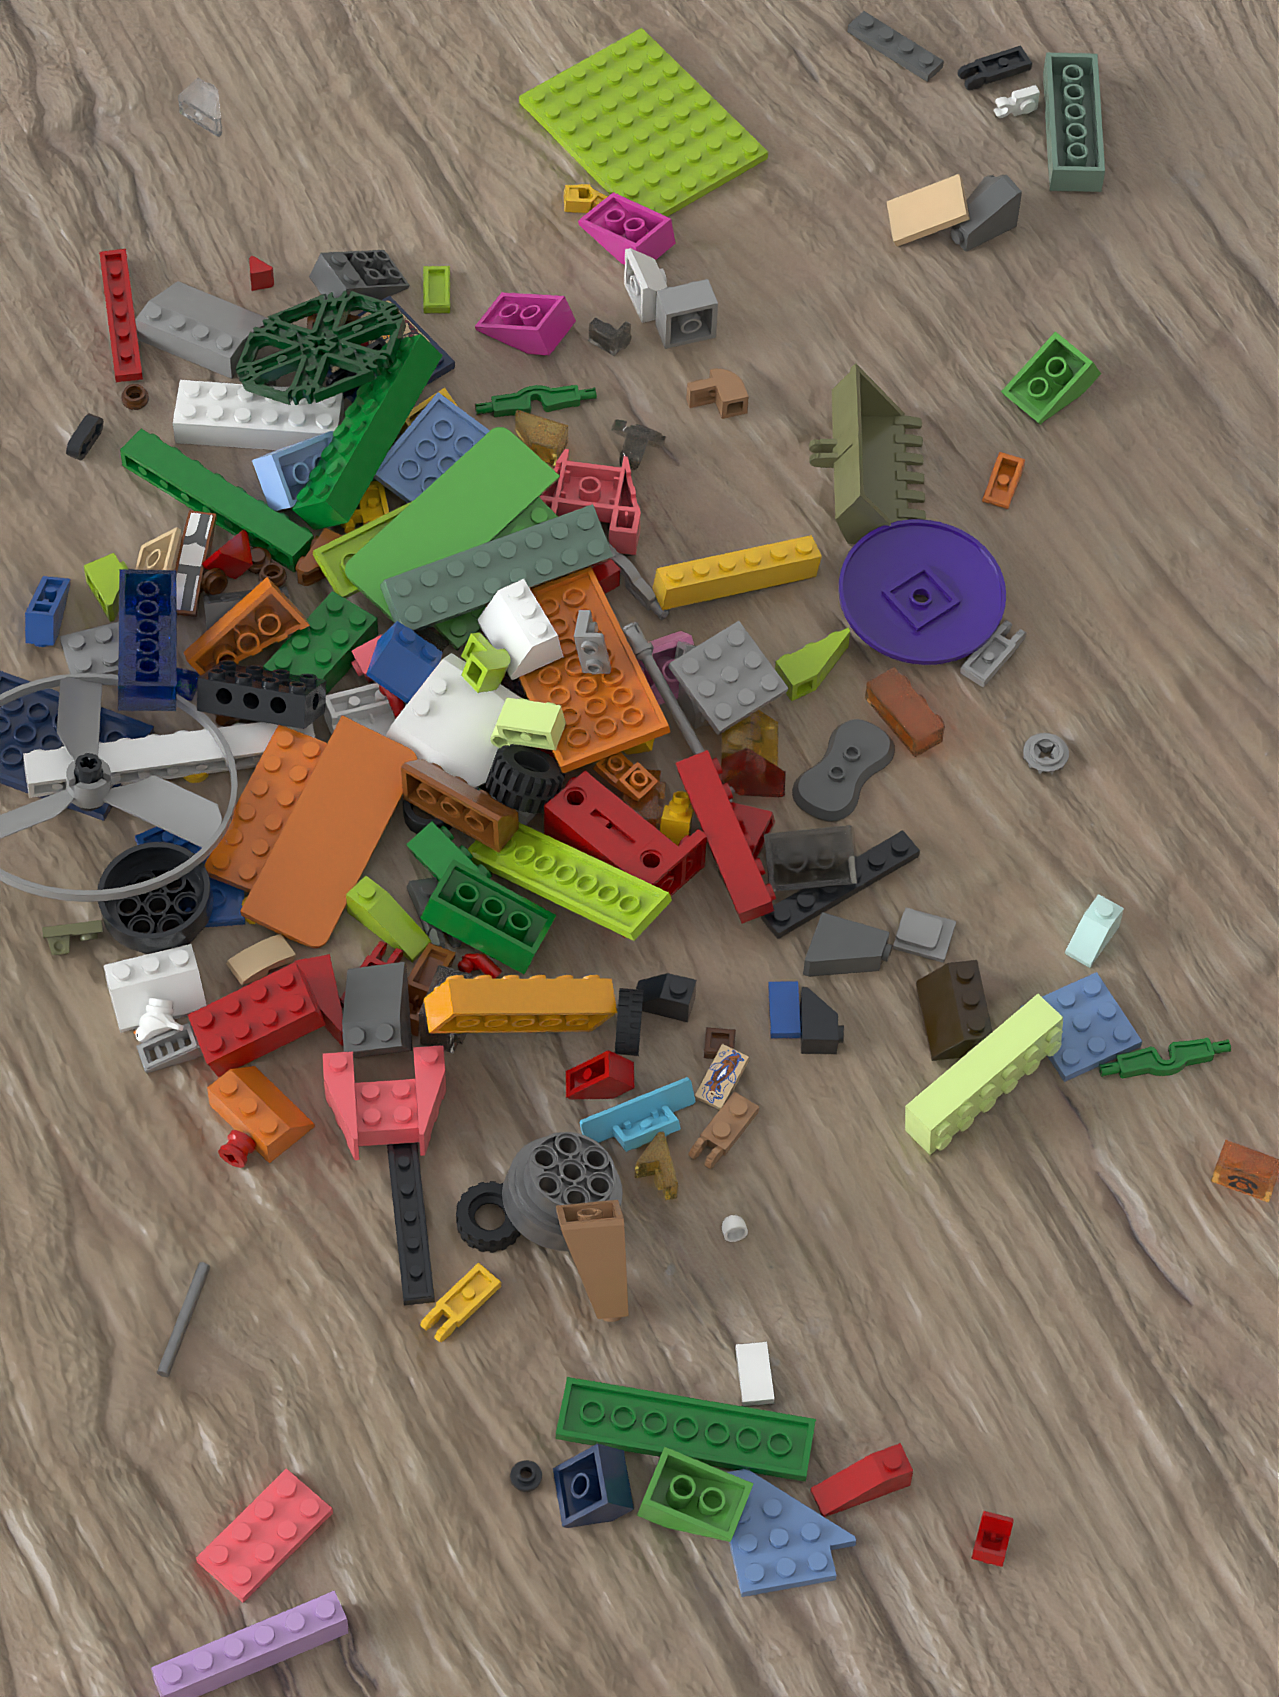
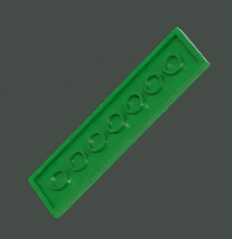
[555,1377,816,1482]

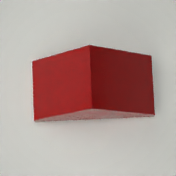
[202,529,253,579]

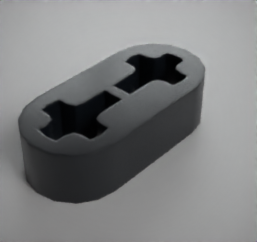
[66,413,104,461]

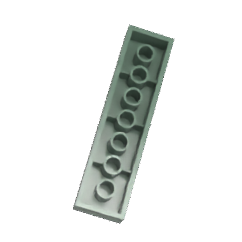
[380,504,613,633]

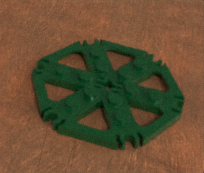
[236,291,406,405]

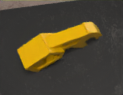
[563,184,608,213]

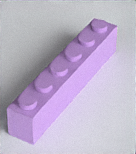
[151,1591,348,1697]

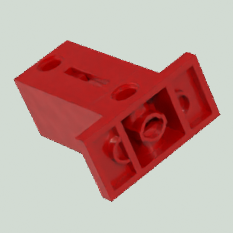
[544,771,707,938]

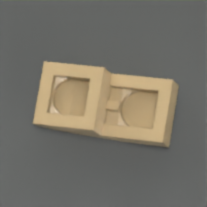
[226,934,296,985]

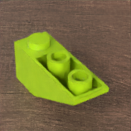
[775,628,851,702]

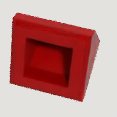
[249,256,274,291]

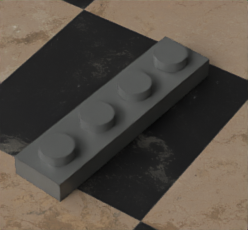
[847,11,944,82]

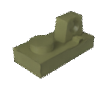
[42,920,104,955]

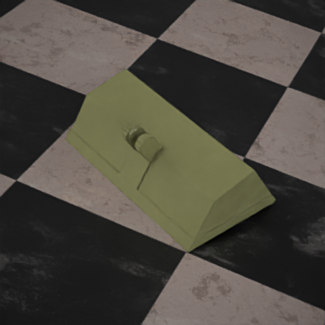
[809,364,926,544]

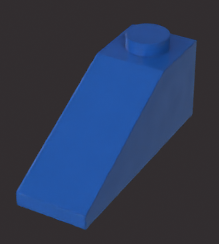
[25,576,71,647]

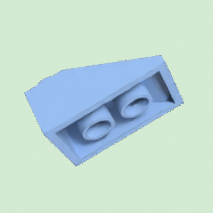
[252,431,334,511]

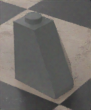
[950,175,1022,252]

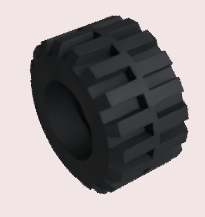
[486,744,566,814]

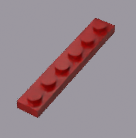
[99,249,143,383]

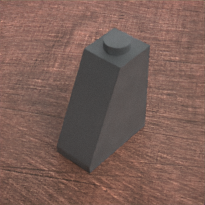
[803,912,893,977]

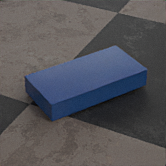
[768,981,801,1039]

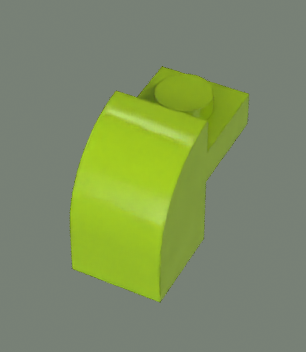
[461,632,511,693]

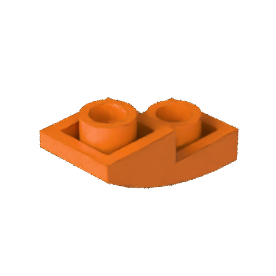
[593,752,658,801]

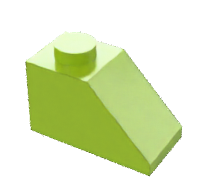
[84,553,130,622]

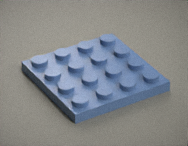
[374,392,490,503]

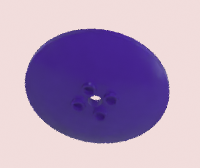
[838,519,1006,665]

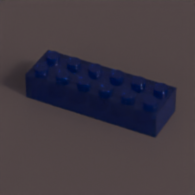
[118,569,177,711]

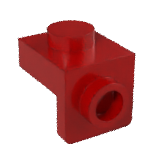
[971,1511,1014,1567]

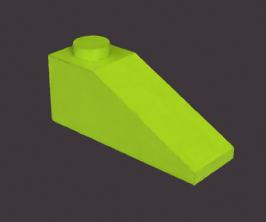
[346,876,432,963]

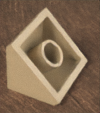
[130,527,182,598]

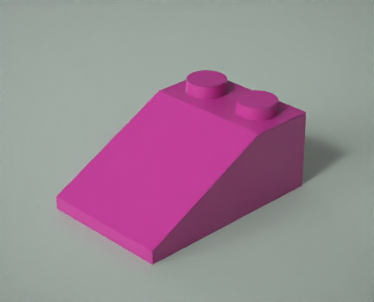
[578,192,676,265]
[475,292,576,356]

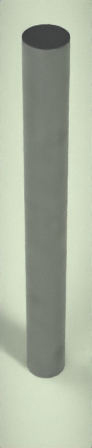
[157,1262,210,1377]

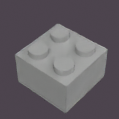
[655,279,718,349]

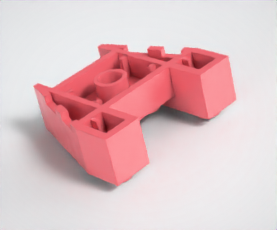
[540,449,641,555]
[323,1045,446,1160]

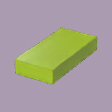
[423,266,450,313]

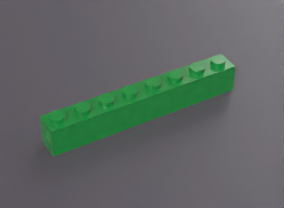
[120,428,314,573]

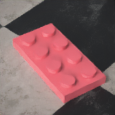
[196,1468,333,1603]

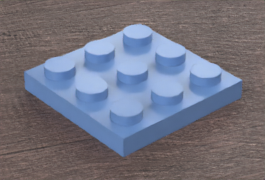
[1020,972,1142,1082]

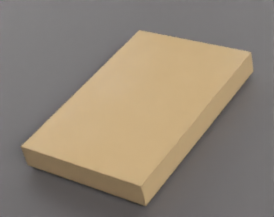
[887,174,970,247]

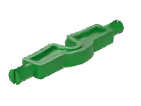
[475,385,597,417]
[1099,1038,1231,1079]

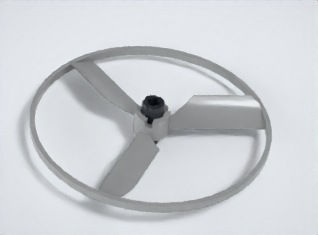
[0,673,238,902]

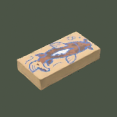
[695,1044,750,1110]

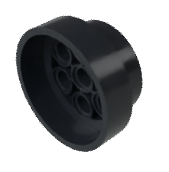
[98,842,213,954]

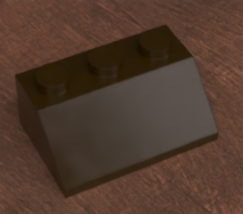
[916,960,993,1061]

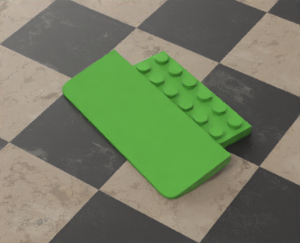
[345,427,560,651]

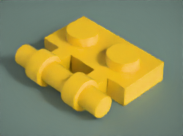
[341,481,389,534]

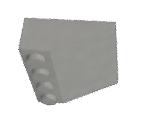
[135,281,268,379]

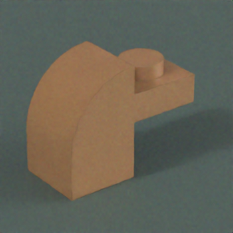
[686,368,749,419]

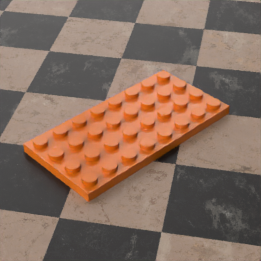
[486,566,670,773]

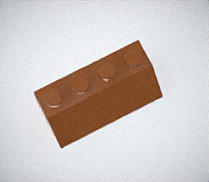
[401,759,519,853]

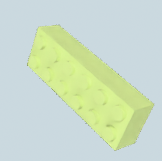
[905,994,1063,1155]

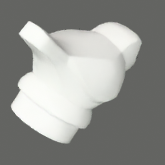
[134,998,184,1043]

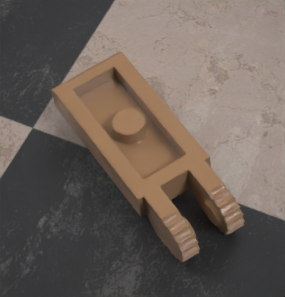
[689,1091,759,1169]

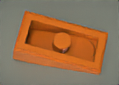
[982,452,1025,509]

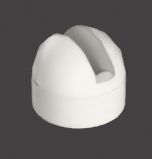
[722,1215,748,1242]

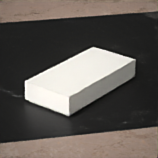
[735,1342,774,1406]

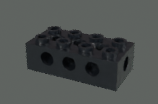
[197,660,327,729]

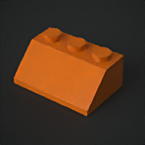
[207,1066,315,1163]

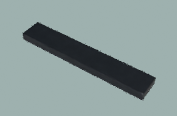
[387,1142,435,1306]

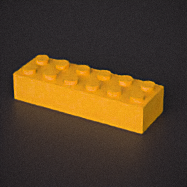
[424,975,617,1033]

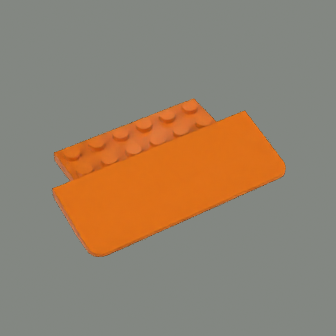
[204,715,417,948]

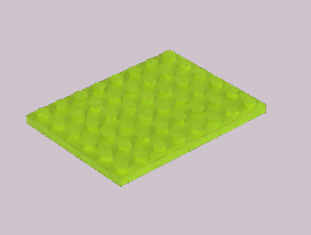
[519,28,768,217]

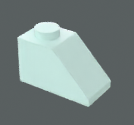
[1065,894,1124,968]

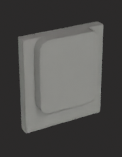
[893,908,956,963]

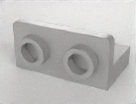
[574,610,611,674]

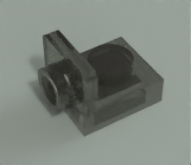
[588,317,632,356]

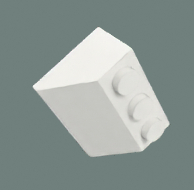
[478,579,563,680]
[104,944,206,1033]

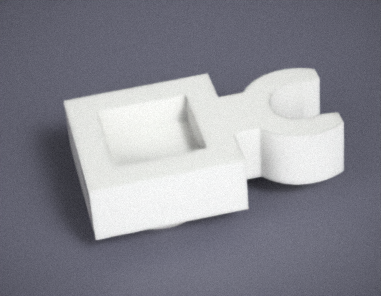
[994,85,1040,118]

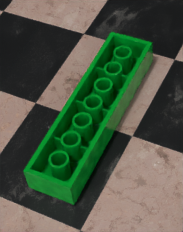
[292,334,443,530]

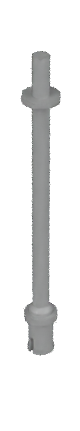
[622,622,735,802]

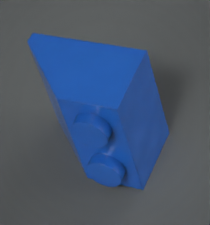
[366,621,443,704]

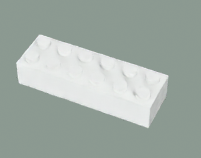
[173,380,344,450]

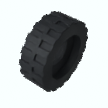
[615,988,643,1056]
[456,1181,521,1253]

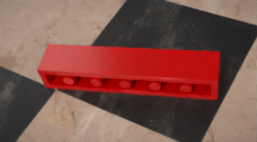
[675,750,776,924]

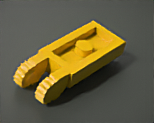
[420,1263,502,1342]

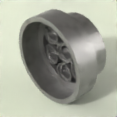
[502,1132,623,1251]

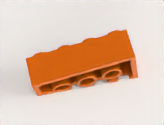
[183,577,310,676]

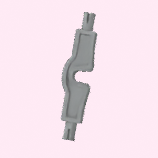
[607,541,669,620]

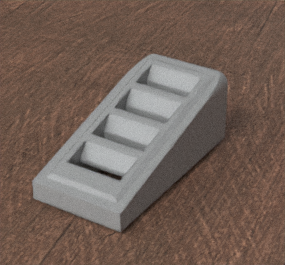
[136,1022,203,1073]

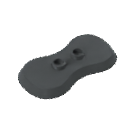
[792,719,895,821]

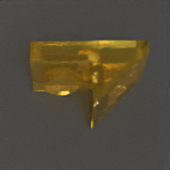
[634,1131,678,1201]

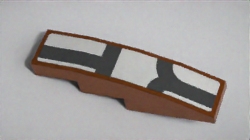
[168,510,217,617]

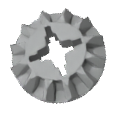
[1023,733,1069,775]

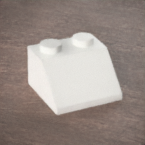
[624,248,667,323]

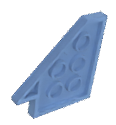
[727,1469,856,1597]

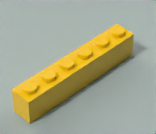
[652,535,822,610]

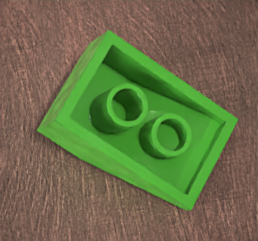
[1001,331,1101,424]
[637,1447,754,1542]

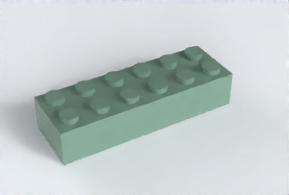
[1043,53,1105,192]

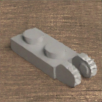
[960,620,1027,687]

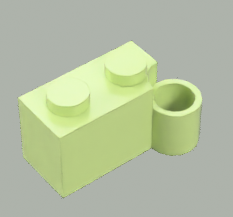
[490,698,566,751]

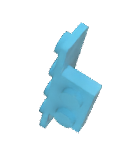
[579,1077,696,1152]

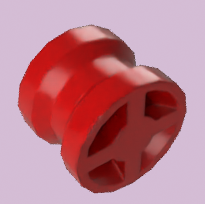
[218,1130,257,1168]

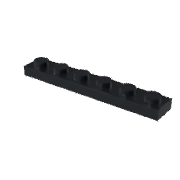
[761,830,920,939]

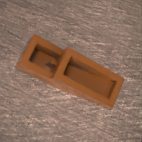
[407,943,456,1037]

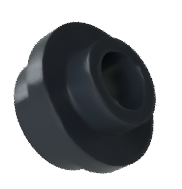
[510,1460,542,1492]

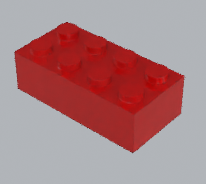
[188,962,326,1078]

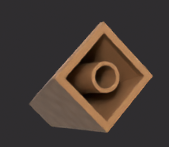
[556,1200,629,1322]

